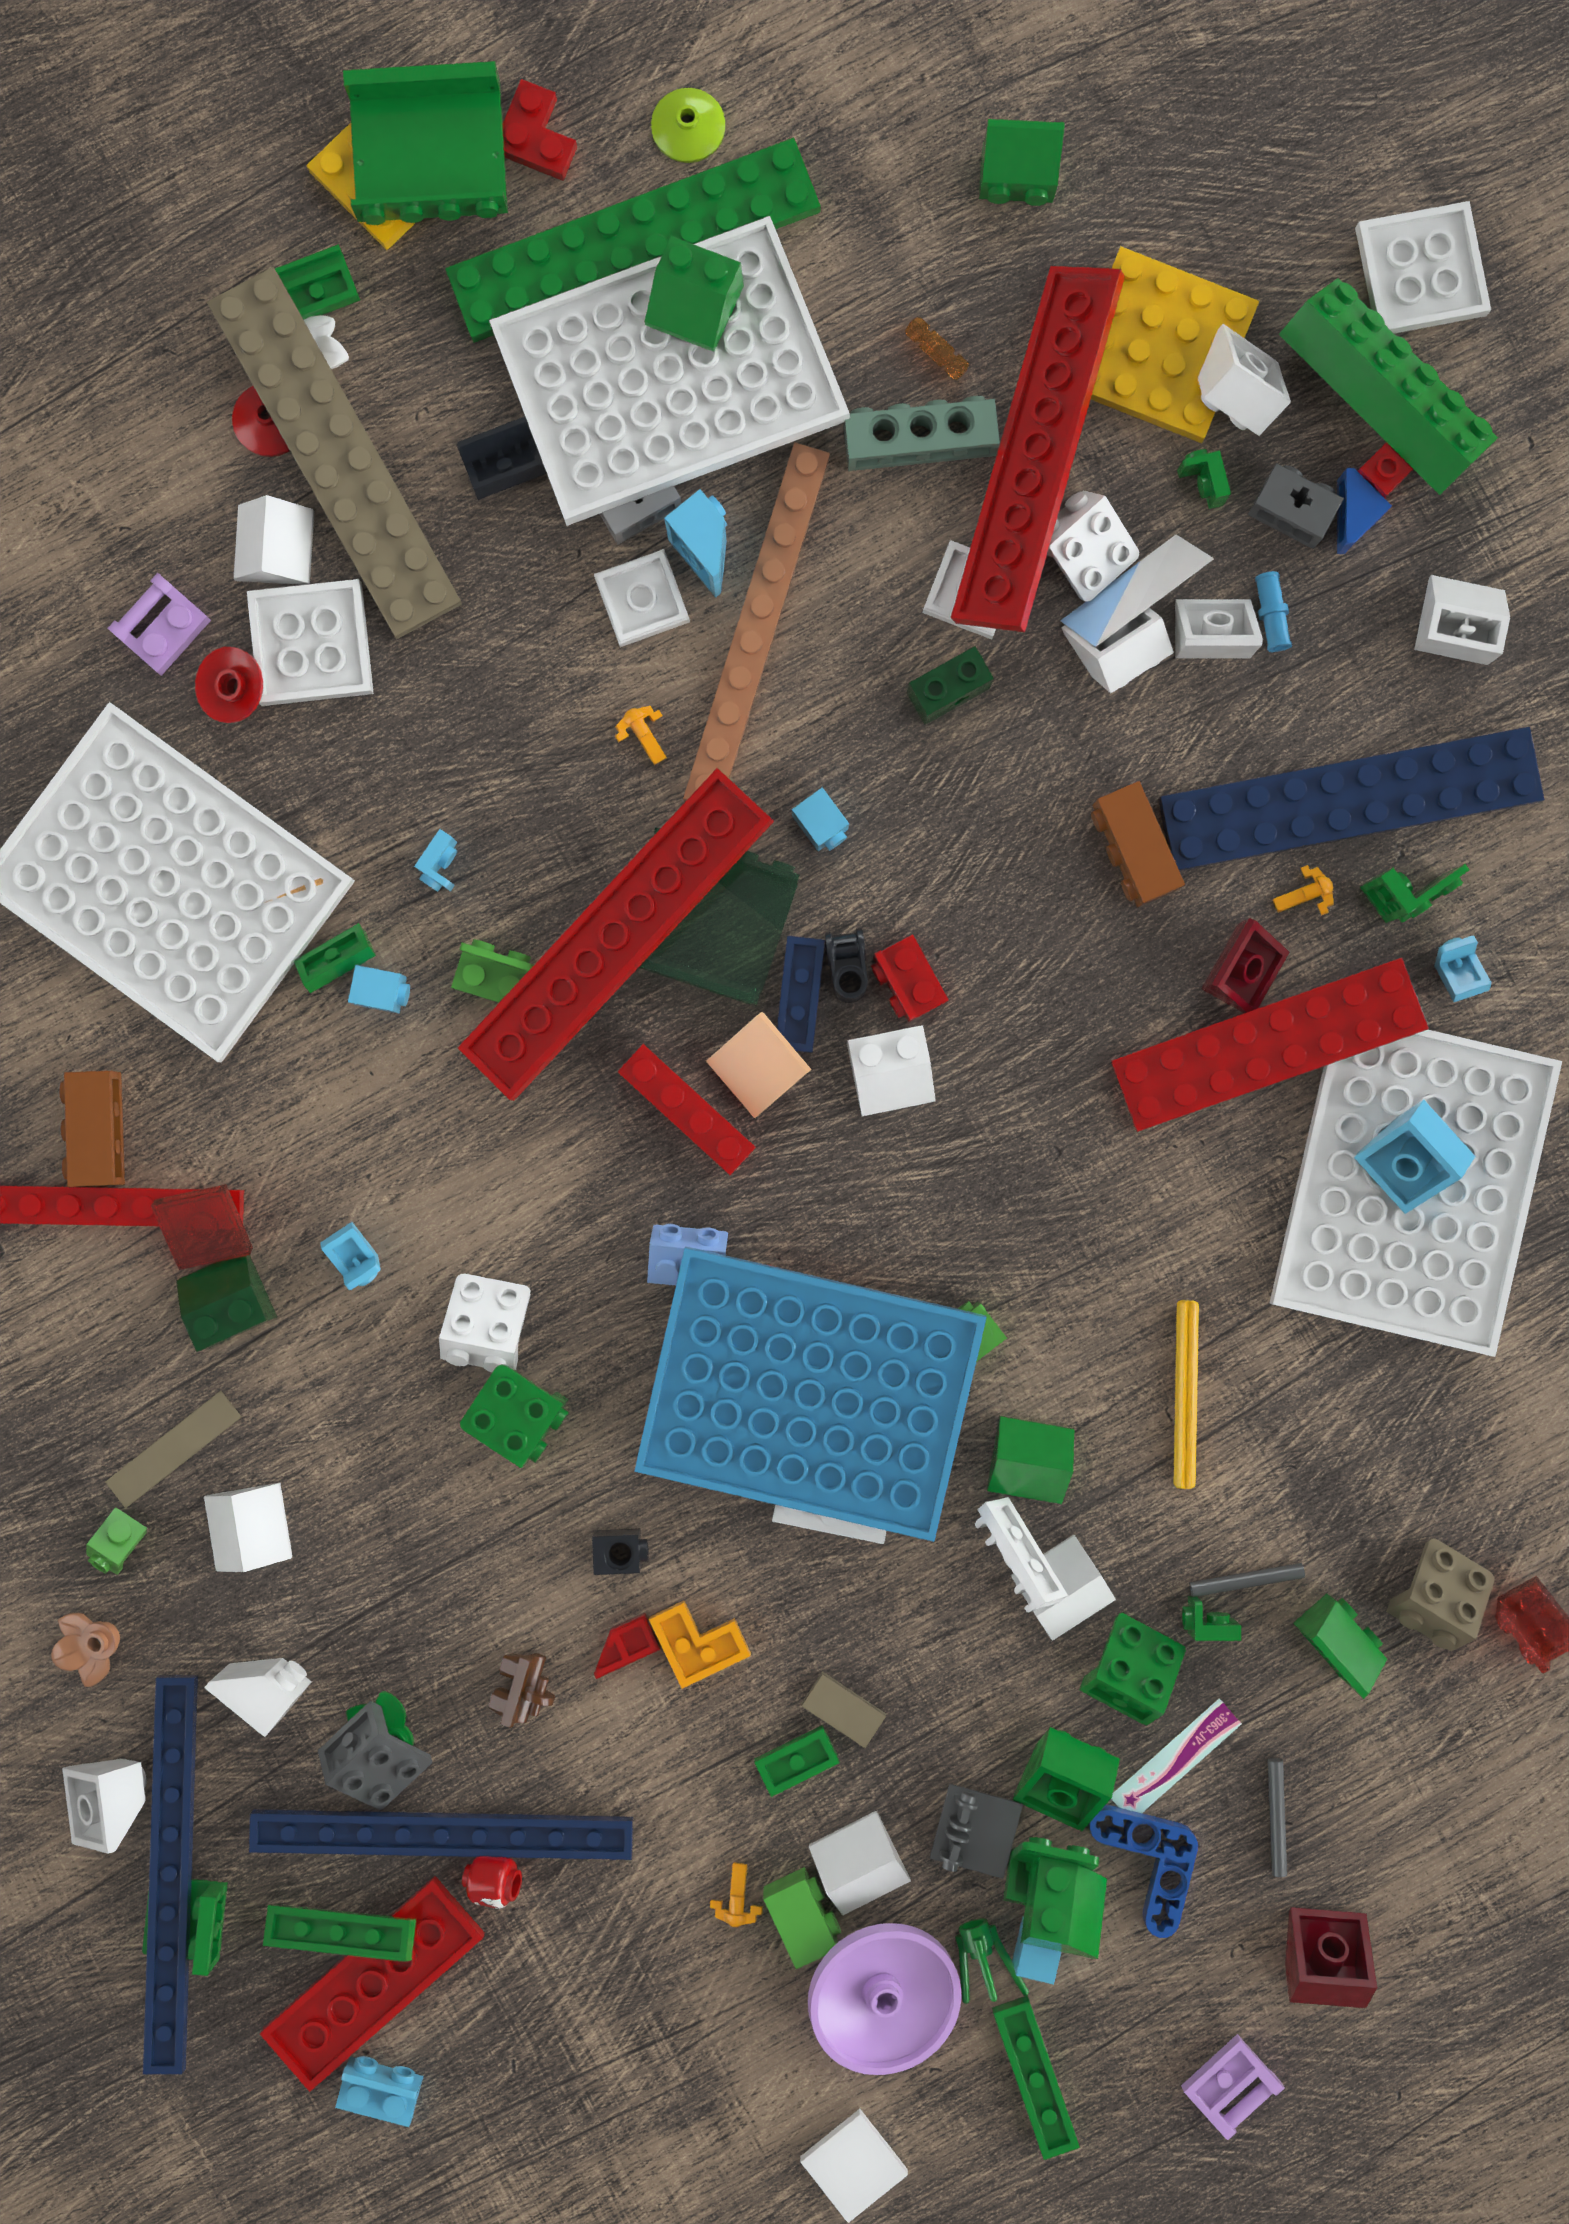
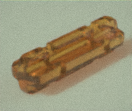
[905,316,969,380]

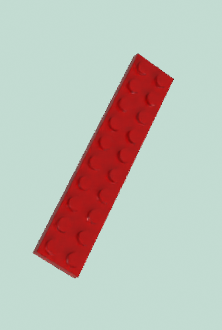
[951,266,1125,632]
[458,768,774,1101]

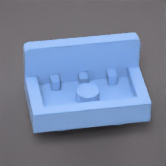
[647,1224,728,1286]

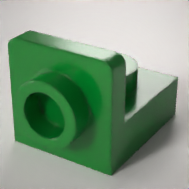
[1177,449,1231,509]
[1182,1596,1241,1641]

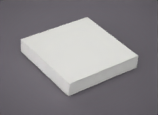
[922,540,996,640]
[594,549,690,647]
[800,2109,908,2223]

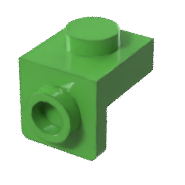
[86,1507,147,1575]

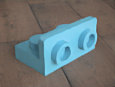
[335,2056,423,2127]

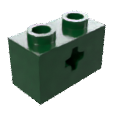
[906,646,994,725]

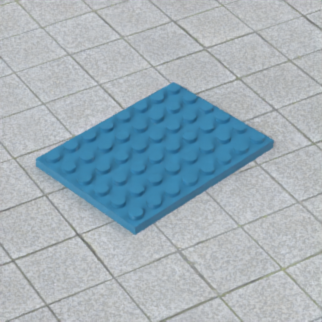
[634,1246,987,1542]

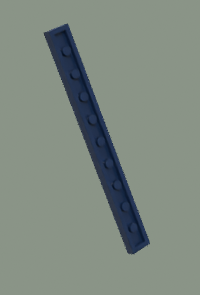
[143,1675,198,2074]
[249,1809,633,1860]

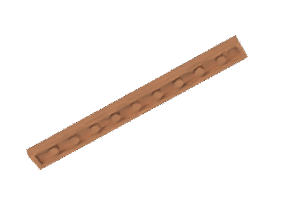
[683,442,830,801]

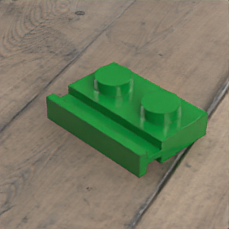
[275,244,361,320]

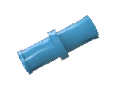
[1255,571,1292,652]

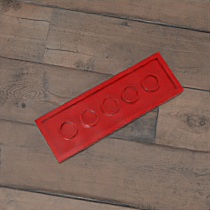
[260,1876,485,2092]

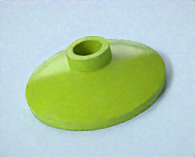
[651,88,725,163]

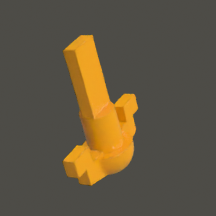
[615,706,667,765]
[1273,865,1334,916]
[710,1862,763,1927]

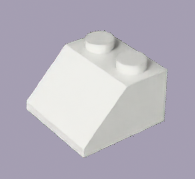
[1198,324,1291,436]
[1061,608,1174,693]
[847,1025,935,1116]
[204,1658,312,1737]

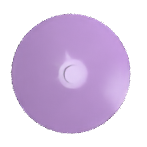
[808,1923,961,2075]

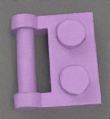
[107,572,211,676]
[1181,2034,1285,2140]

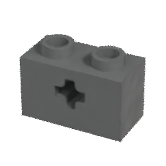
[1248,463,1344,549]

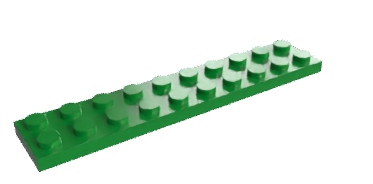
[445,137,821,343]

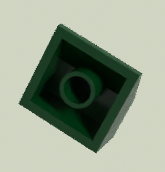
[176,1249,277,1352]

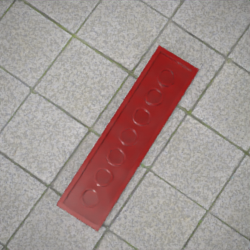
[1111,958,1429,1132]

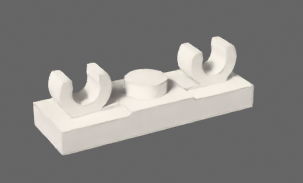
[975,1497,1068,1612]

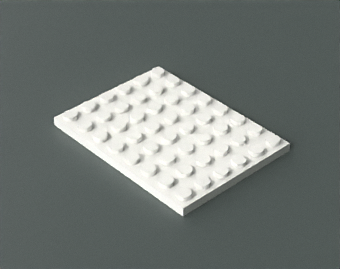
[489,216,850,526]
[0,702,355,1063]
[1269,1030,1562,1357]

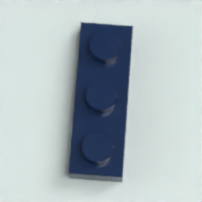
[777,936,825,1053]

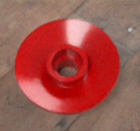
[232,386,290,457]
[195,647,263,723]

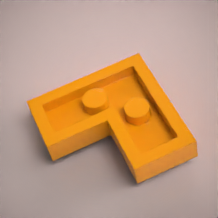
[649,1600,751,1689]

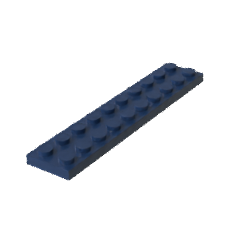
[1158,727,1545,871]

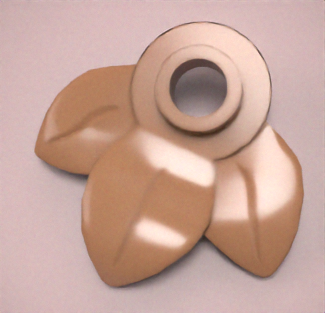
[51,1612,120,1687]

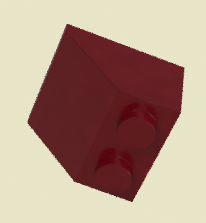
[1285,1907,1377,2008]

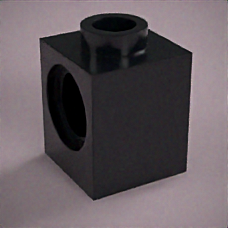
[592,1528,649,1575]

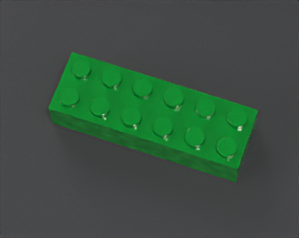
[1279,278,1498,495]

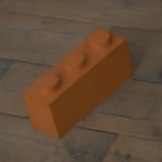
[1091,781,1185,908]
[59,1071,125,1187]

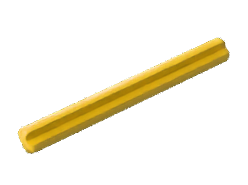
[1173,1300,1199,1489]

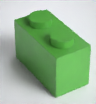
[763,1867,841,1970]

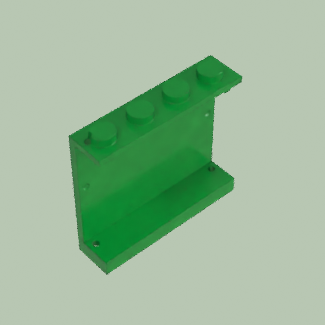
[343,61,508,225]

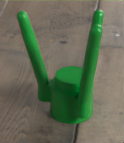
[955,1918,1029,2004]

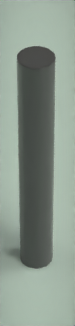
[1189,1563,1305,1597]
[1268,1758,1287,1877]

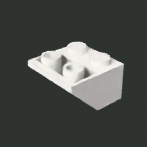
[1414,575,1510,665]

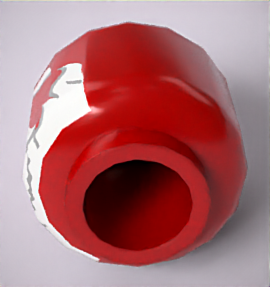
[462,1856,522,1909]

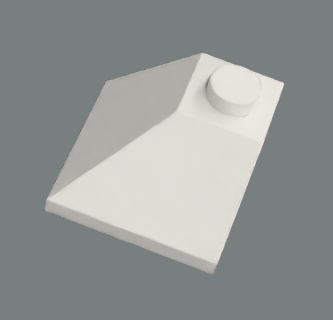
[62,1759,147,1854]

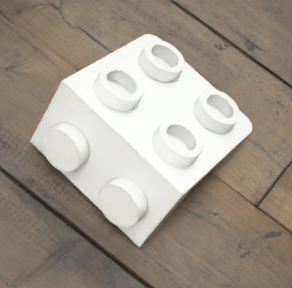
[1047,490,1139,602]
[439,1274,530,1372]

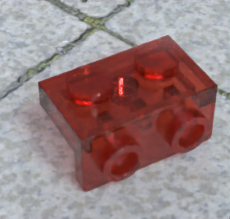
[1495,1576,1569,1674]

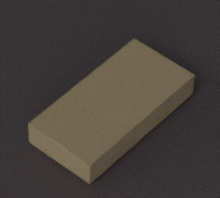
[801,1671,886,1748]

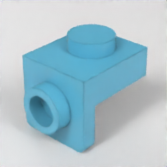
[1434,936,1491,1002]
[320,1222,381,1290]

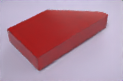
[594,1613,661,1679]

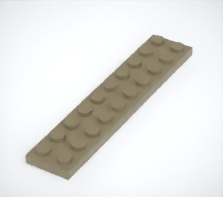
[207,267,462,640]

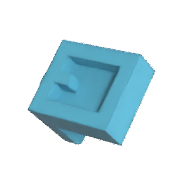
[414,829,457,892]

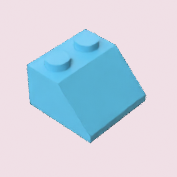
[664,489,727,598]
[1354,1099,1476,1214]

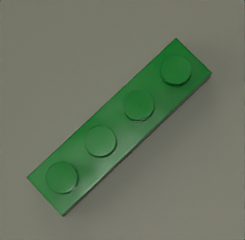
[263,1904,416,1962]
[992,1995,1080,2160]

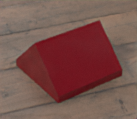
[1201,918,1290,1013]

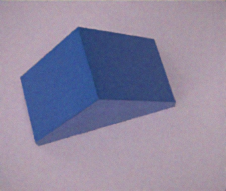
[1337,468,1392,554]

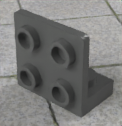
[318,1701,432,1810]

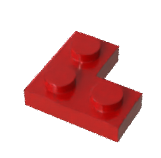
[503,79,577,181]

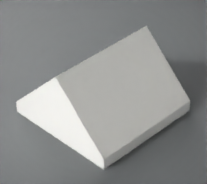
[234,495,314,585]
[1175,599,1263,658]
[204,1483,292,1572]
[1011,1535,1116,1641]
[809,1811,911,1915]

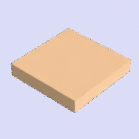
[706,1012,812,1118]

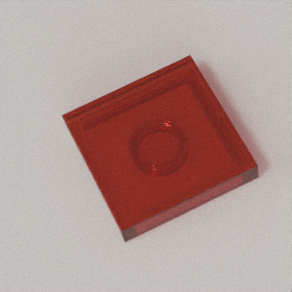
[151,1184,253,1270]

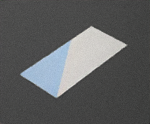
[1060,535,1214,647]

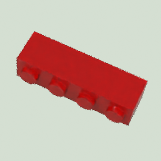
[618,1044,756,1175]

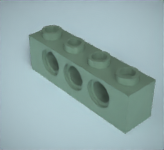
[843,396,1000,471]

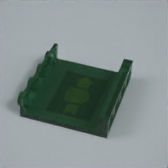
[638,827,800,1007]

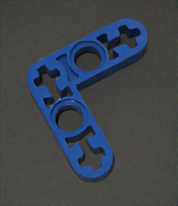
[1088,1804,1198,1938]

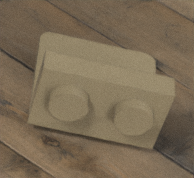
[1386,1538,1494,1651]

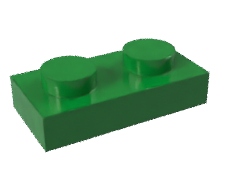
[294,923,376,994]
[754,1725,840,1797]

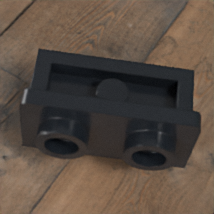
[456,417,547,500]

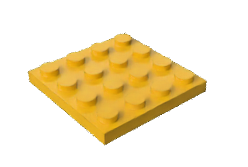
[1090,246,1259,444]

